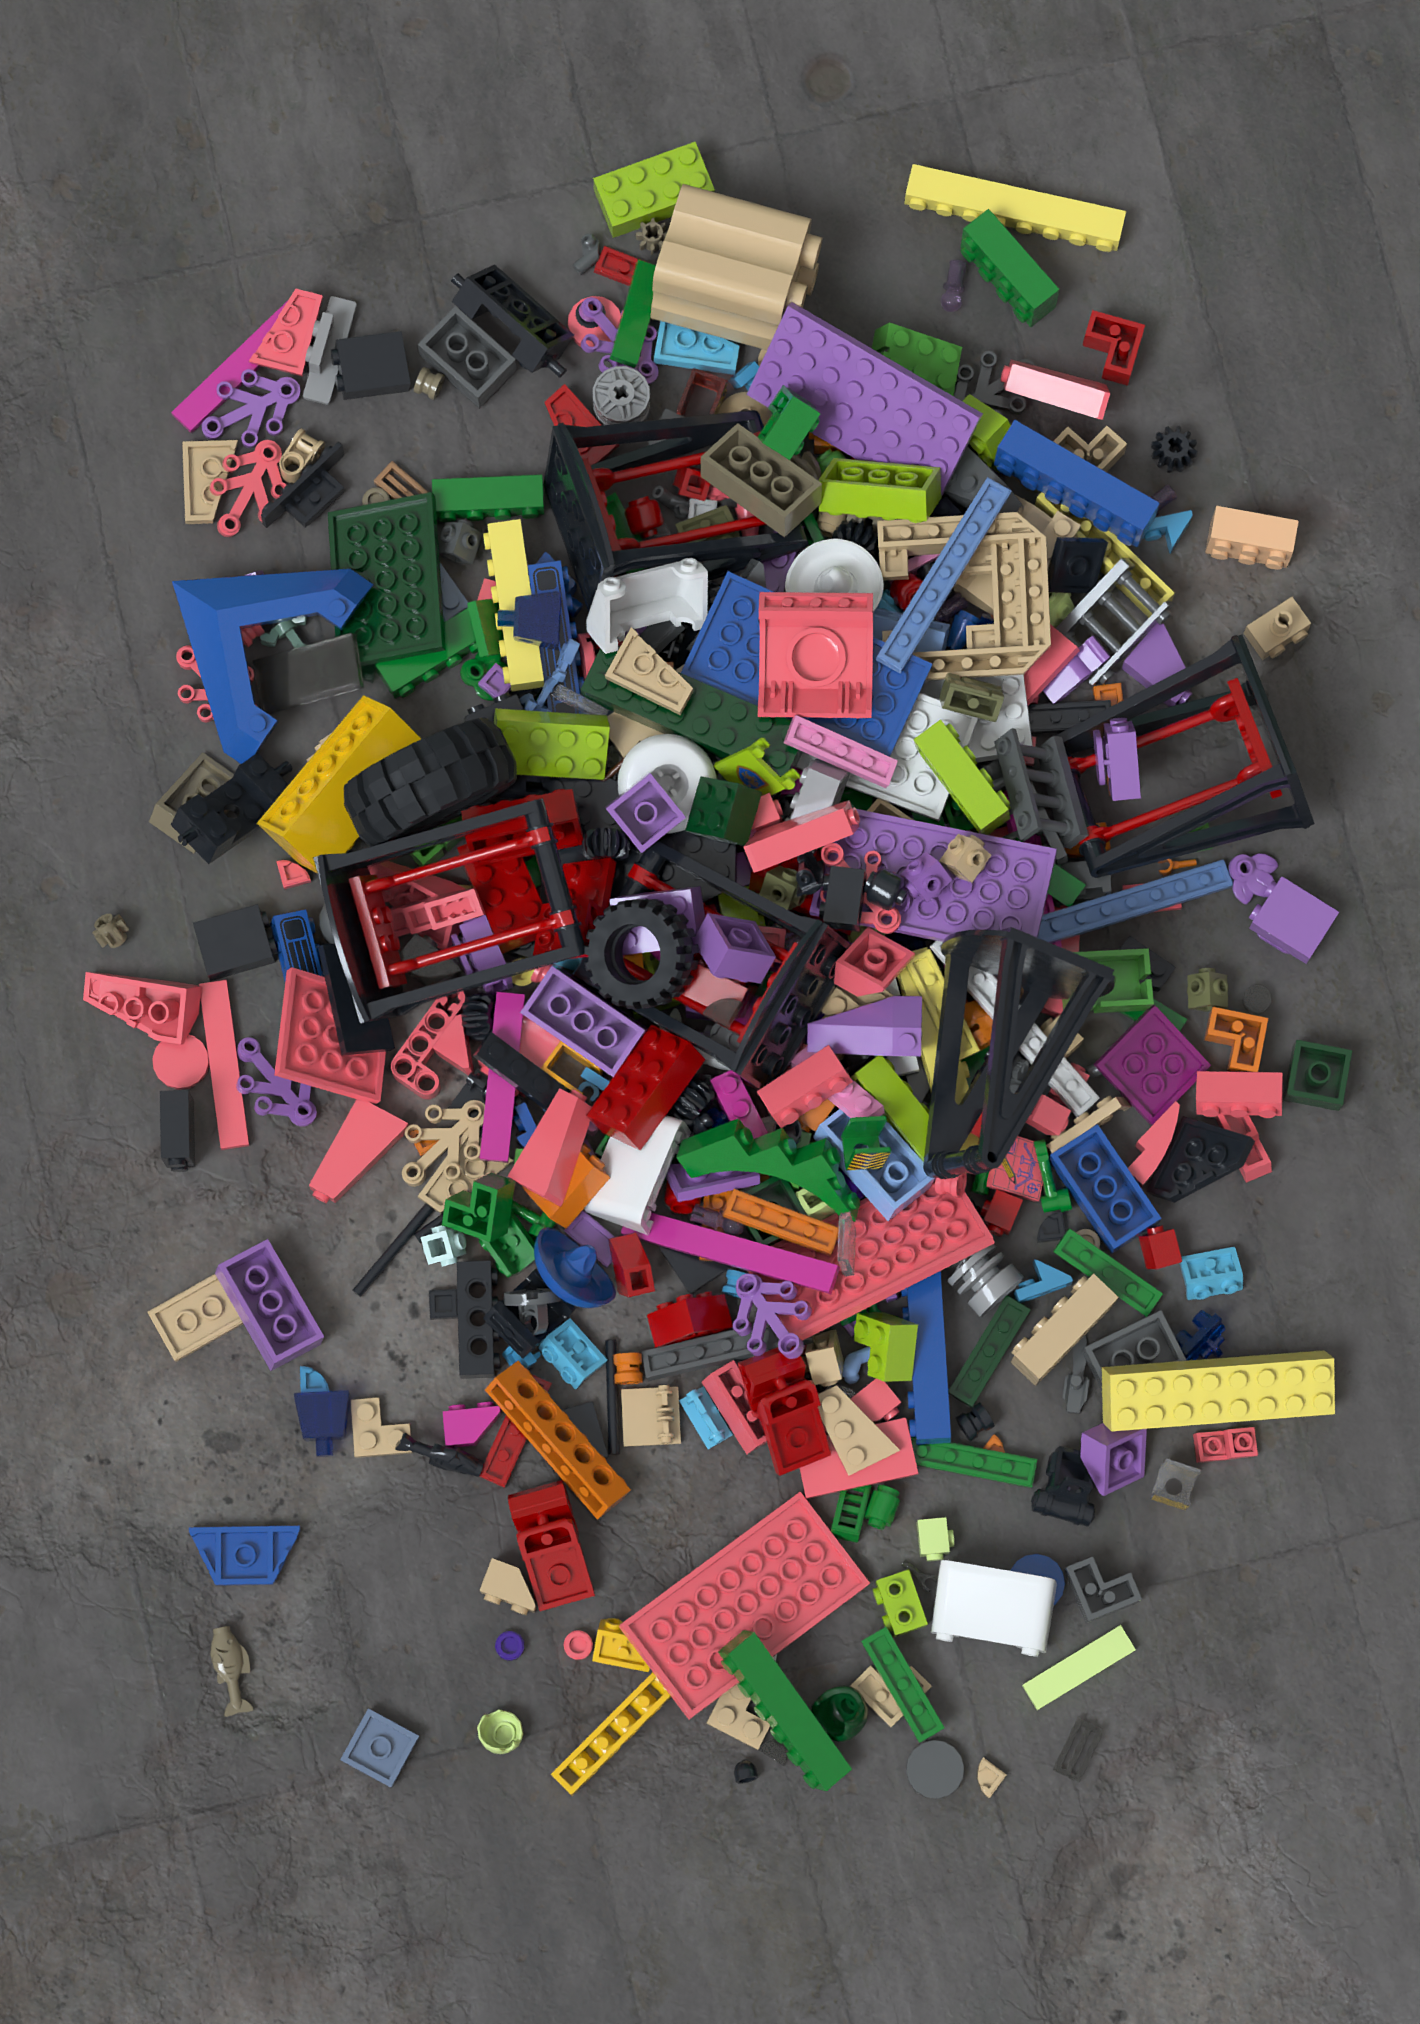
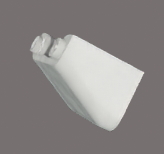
[586,558,708,654]
[584,1116,691,1235]
[931,1560,1057,1657]

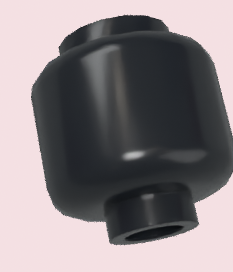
[863,868,908,911]

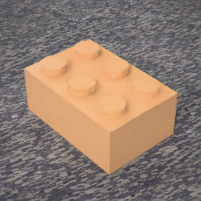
[1205,506,1299,570]

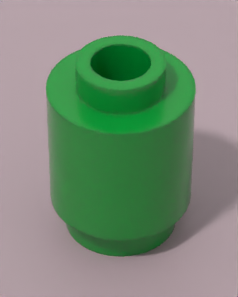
[864,1485,900,1530]

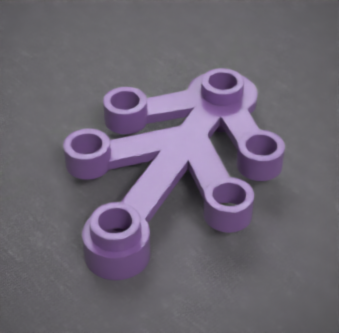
[579,297,658,385]
[202,369,300,448]
[236,1037,317,1126]
[733,1274,812,1359]

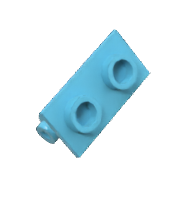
[679,1386,732,1450]

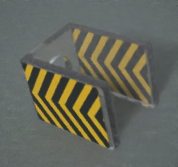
[1150,1458,1201,1511]

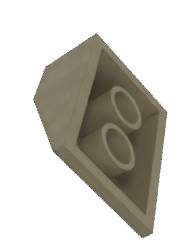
[149,752,234,854]

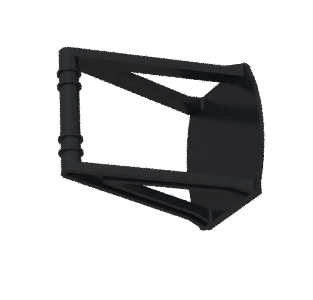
[923,927,1116,1179]

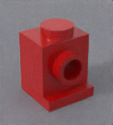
[673,466,710,502]

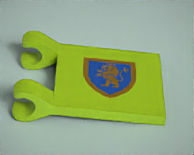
[713,737,801,796]

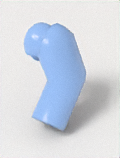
[842,1346,870,1384]

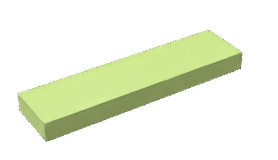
[1022,1625,1136,1710]

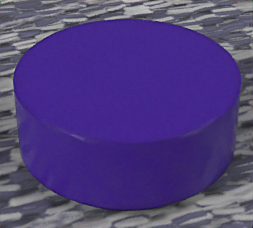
[495,1631,524,1661]

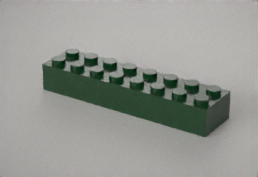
[580,646,803,777]

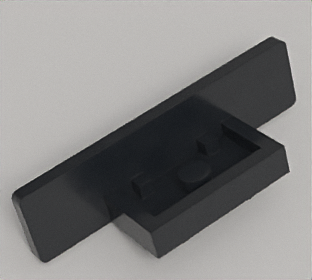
[261,442,344,528]

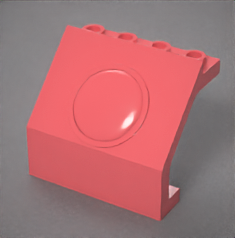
[758,592,873,718]

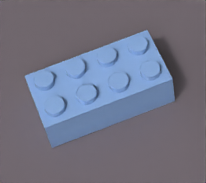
[813,1109,935,1221]

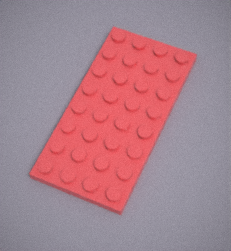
[747,1178,995,1341]
[619,1492,870,1720]

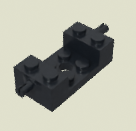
[451,264,575,378]
[171,753,293,864]

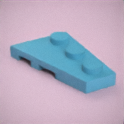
[654,321,739,375]

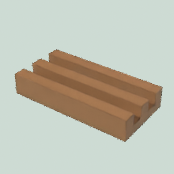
[374,461,428,499]

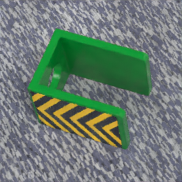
[841,1116,892,1171]

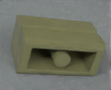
[939,673,1004,722]

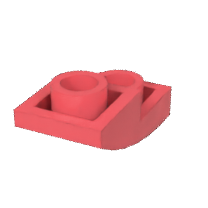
[1193,1427,1258,1463]

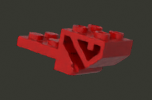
[533,858,616,959]
[738,1346,831,1476]
[508,1480,595,1611]

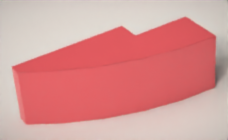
[1128,1101,1180,1188]
[1216,1115,1272,1183]

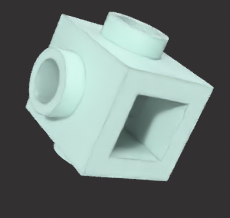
[421,1225,466,1267]

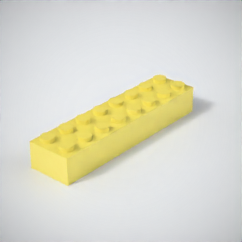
[1102,1351,1335,1431]

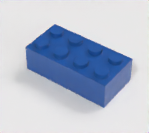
[1049,1124,1161,1254]

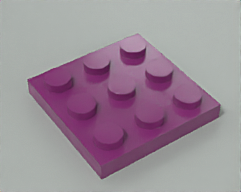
[1093,1005,1211,1125]

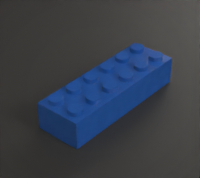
[994,420,1160,548]

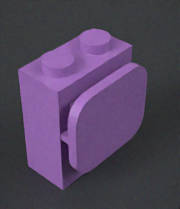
[1093,718,1141,801]
[1249,877,1339,964]
[451,915,513,996]

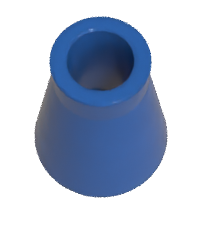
[946,610,980,650]

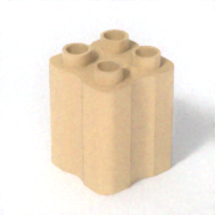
[651,184,823,350]

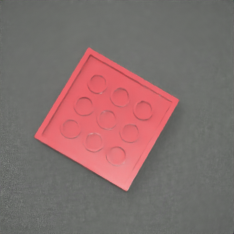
[274,967,386,1104]

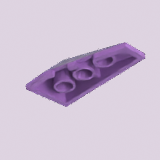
[807,996,922,1056]

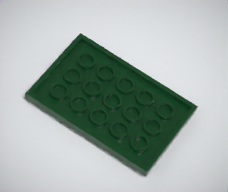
[327,492,446,670]

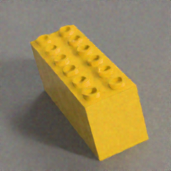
[257,695,421,874]

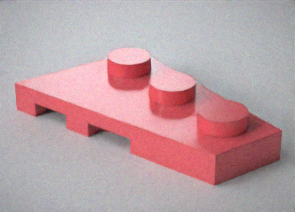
[249,289,323,377]

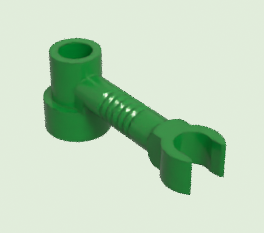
[1034,1139,1072,1213]
[511,1200,556,1240]

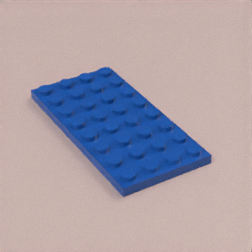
[681,571,933,757]

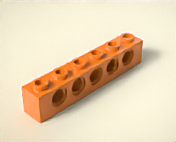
[485,1361,631,1520]

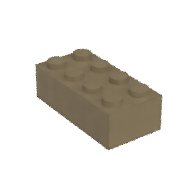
[701,423,822,537]

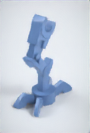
[519,638,580,712]

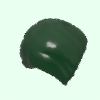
[811,1685,868,1742]

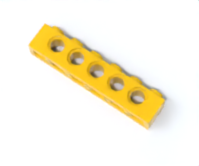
[551,1672,671,1796]

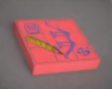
[986,1136,1050,1202]

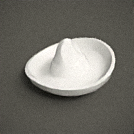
[785,539,884,612]
[618,734,716,833]

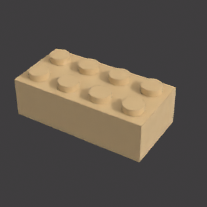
[1011,1274,1119,1386]

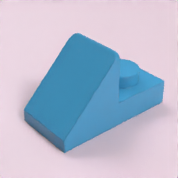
[1143,510,1193,554]
[1014,1259,1073,1303]

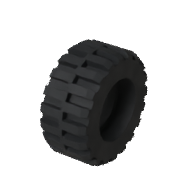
[584,898,699,1009]

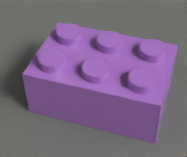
[609,886,705,955]

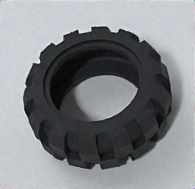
[344,717,517,847]

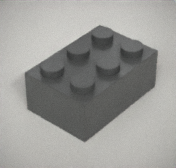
[418,306,517,408]
[1082,1311,1187,1391]

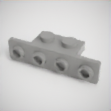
[303,296,357,405]

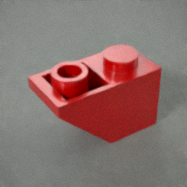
[608,1232,655,1298]

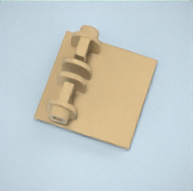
[621,1385,681,1447]

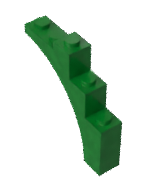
[676,1118,860,1225]

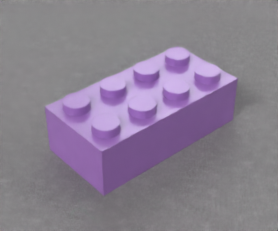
[520,965,648,1077]
[215,1239,324,1371]

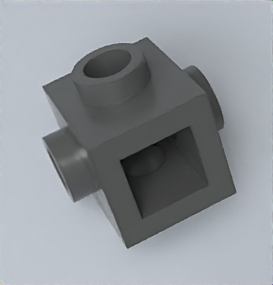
[438,520,483,564]

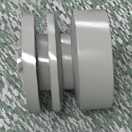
[593,366,650,425]
[947,1244,1024,1317]

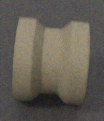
[414,367,445,400]

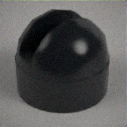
[734,1760,759,1784]

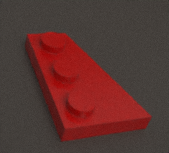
[544,384,620,465]

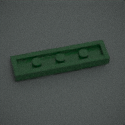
[948,1295,1031,1408]

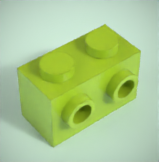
[872,1569,928,1637]

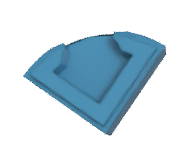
[300,1366,330,1396]

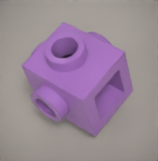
[900,852,952,902]

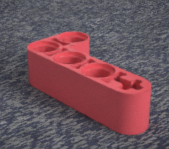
[391,991,466,1100]

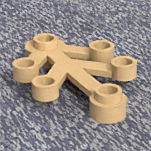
[402,1100,485,1187]

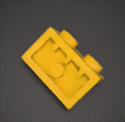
[592,1618,650,1672]

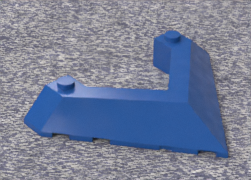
[172,569,373,764]

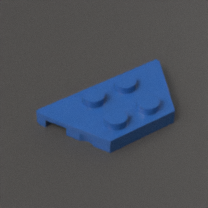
[189,1526,301,1586]

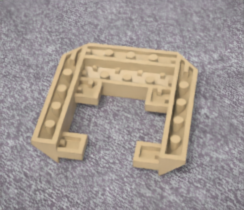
[877,512,1051,680]

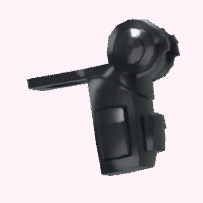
[1031,1446,1096,1527]

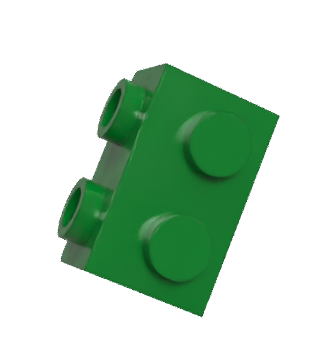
[479,1209,535,1278]

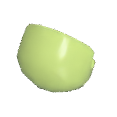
[477,1709,523,1754]

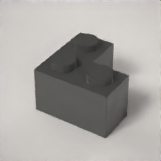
[1064,1556,1142,1624]

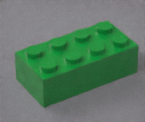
[960,208,1060,327]

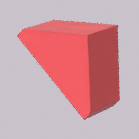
[432,1014,474,1076]

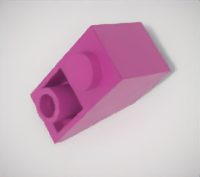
[442,1402,501,1448]

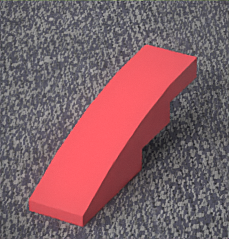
[389,887,485,937]

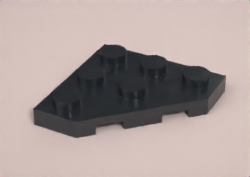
[1147,1116,1255,1203]

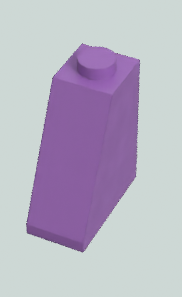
[1122,623,1193,707]

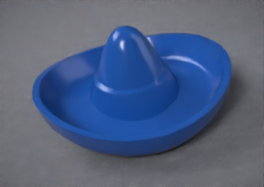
[534,1227,616,1308]

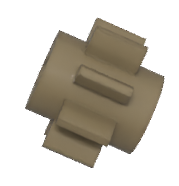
[636,218,667,255]
[92,914,129,948]

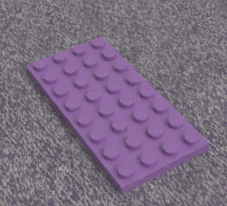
[747,302,983,497]
[809,809,1057,942]

